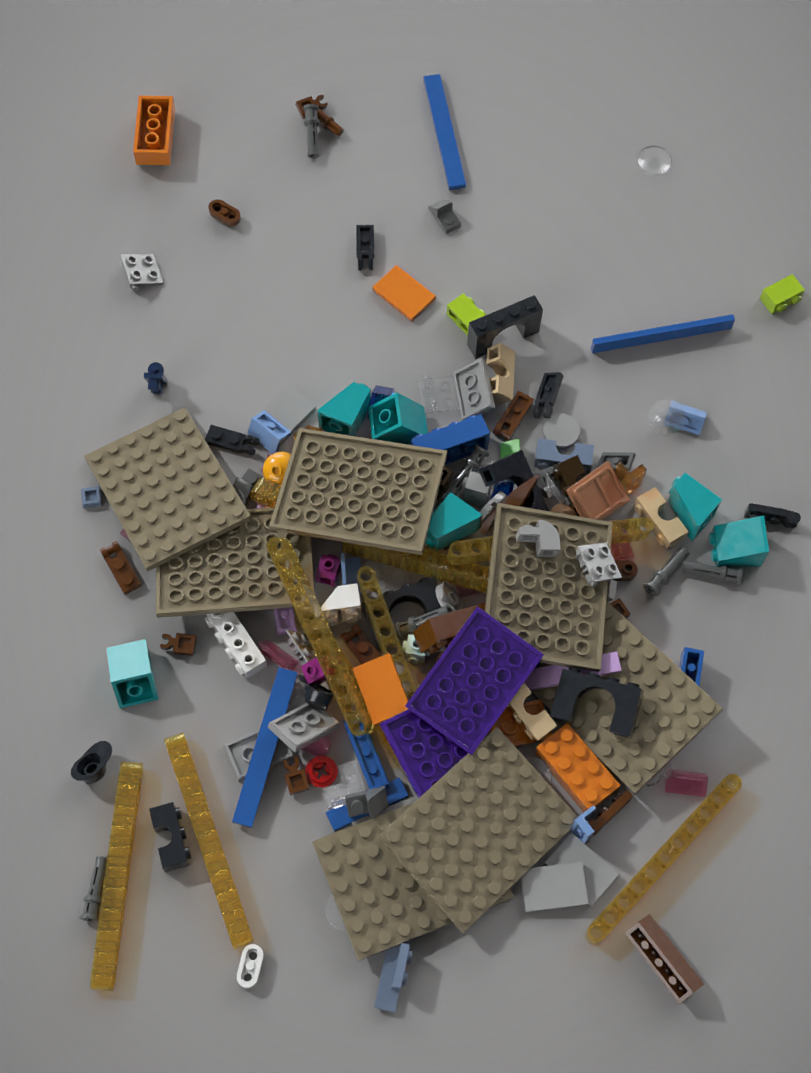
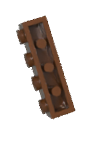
[625,914,704,1004]

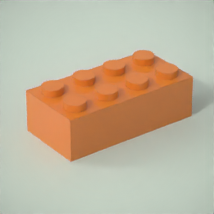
[133,95,176,165]
[535,723,621,813]

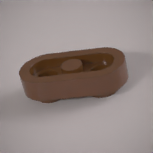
[208,199,241,226]
[612,560,638,581]

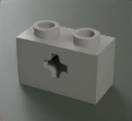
[461,471,491,509]

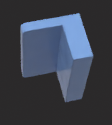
[664,401,707,435]
[248,410,291,454]
[340,553,363,596]
[570,805,596,844]

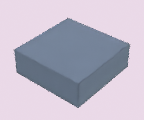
[81,486,102,508]

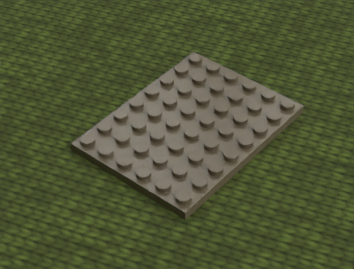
[84,407,252,572]
[269,428,447,555]
[485,503,613,672]
[156,507,315,618]
[531,601,723,795]
[377,727,578,933]
[312,803,514,962]

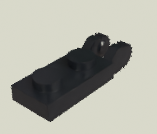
[356,225,374,270]
[533,372,564,419]
[205,425,260,455]
[744,503,801,528]

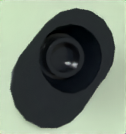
[297,674,339,711]
[71,741,112,785]

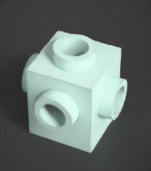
[402,634,430,663]

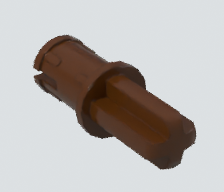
[317,109,344,137]

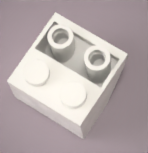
[321,583,361,626]

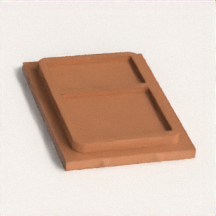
[566,461,630,520]

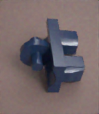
[144,362,167,394]

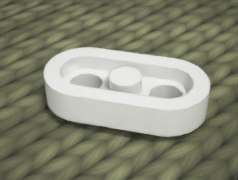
[237,944,264,989]

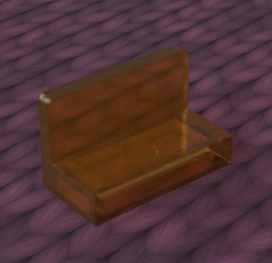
[615,462,647,496]

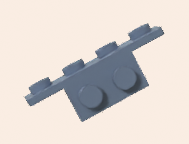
[374,941,413,1012]

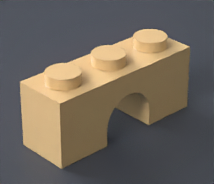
[486,343,516,405]
[634,487,689,550]
[506,683,557,741]

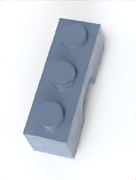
[534,438,594,474]

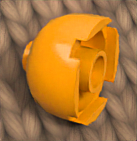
[262,452,291,489]

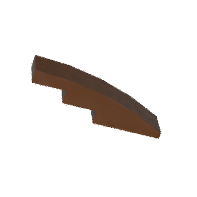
[478,475,541,535]

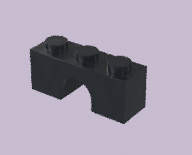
[149,802,192,872]

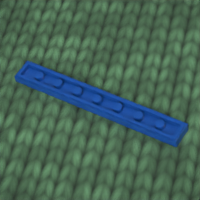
[423,74,466,190]
[591,314,735,353]
[232,667,298,828]

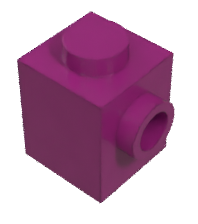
[315,554,341,587]

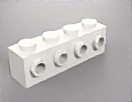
[204,612,267,679]

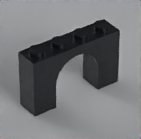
[467,295,543,359]
[478,450,550,512]
[362,576,441,651]
[550,667,644,739]

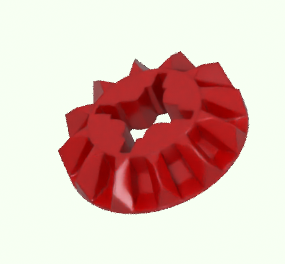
[305,756,338,788]

